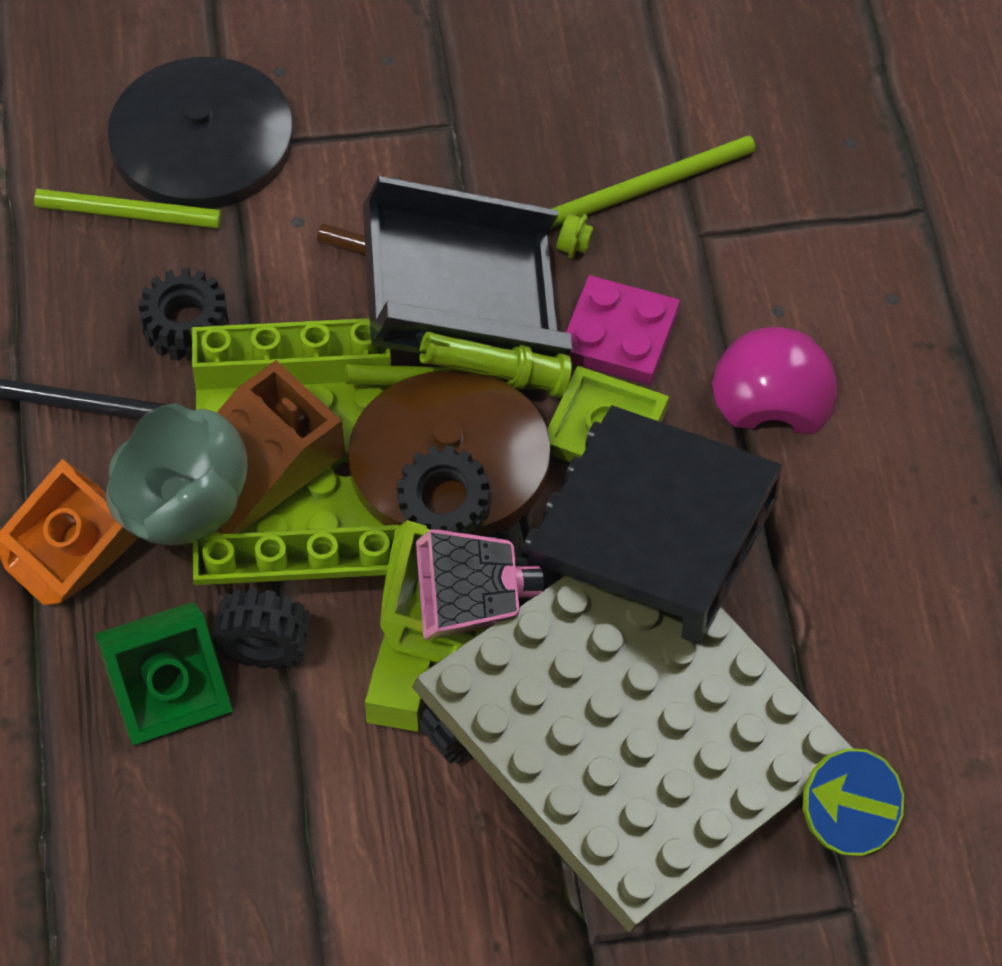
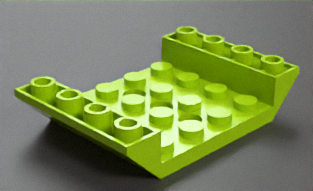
[192,318,399,585]

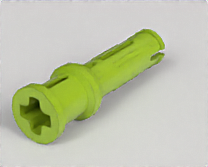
[419,331,572,398]

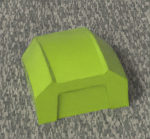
[380,520,487,663]

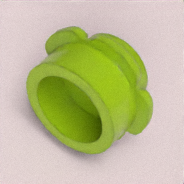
[556,213,594,259]

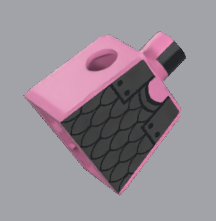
[416,530,544,640]

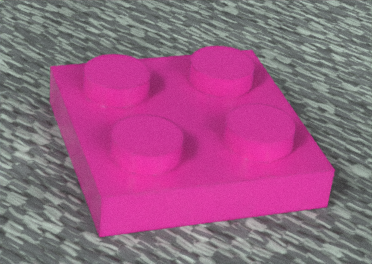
[566,275,680,385]

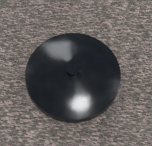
[108,57,293,209]

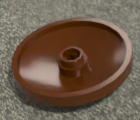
[348,370,550,537]

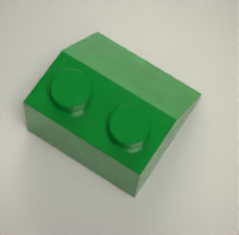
[94,601,233,746]

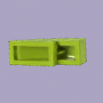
[365,635,437,732]

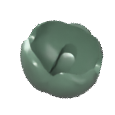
[106,403,248,545]

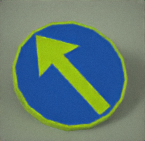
[803,748,904,856]

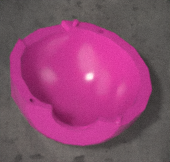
[712,327,837,434]

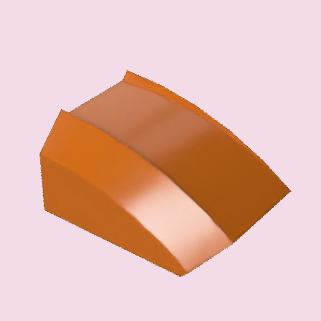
[0,459,138,605]

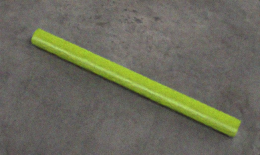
[550,135,756,229]

